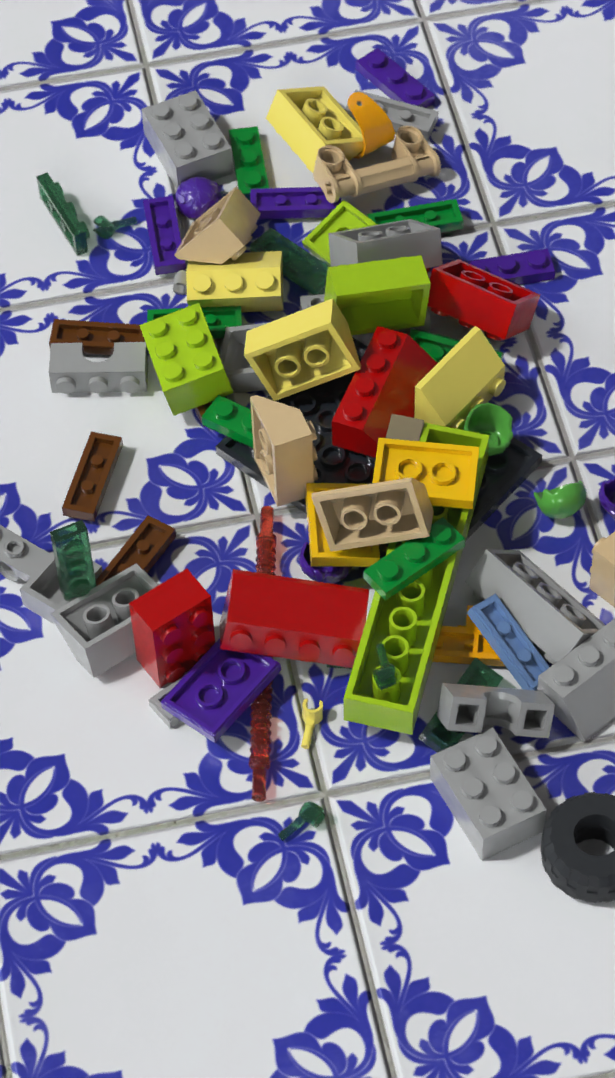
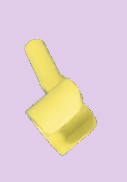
[301,698,323,749]

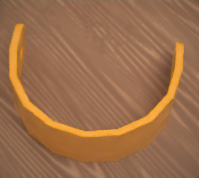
[347,92,395,159]

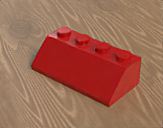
[332,326,438,458]
[219,569,369,668]

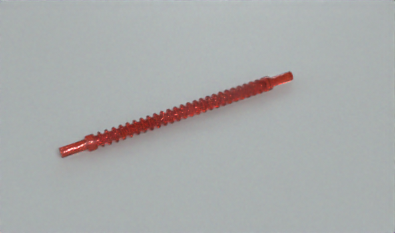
[249,506,277,802]

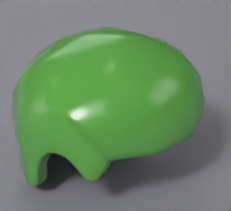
[463,403,513,456]
[533,481,587,519]

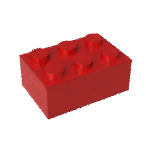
[427,259,540,341]
[129,569,215,688]

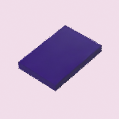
[161,638,282,743]

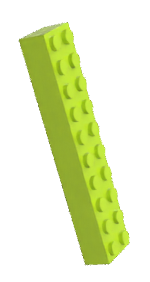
[343,423,490,735]

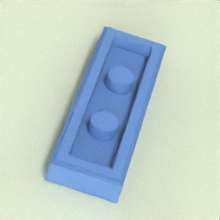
[467,593,550,691]

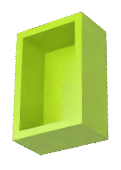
[324,255,431,335]
[140,303,234,416]

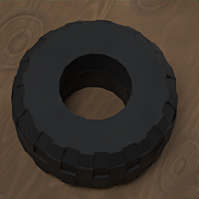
[541,792,615,903]

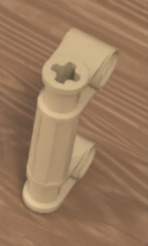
[313,126,441,203]

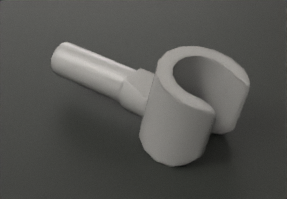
[173,270,187,295]

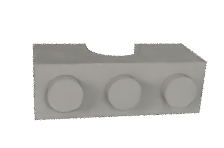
[49,342,148,394]
[437,683,555,738]

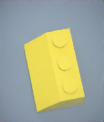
[266,86,364,173]
[186,251,284,312]
[244,298,361,401]
[414,326,506,430]

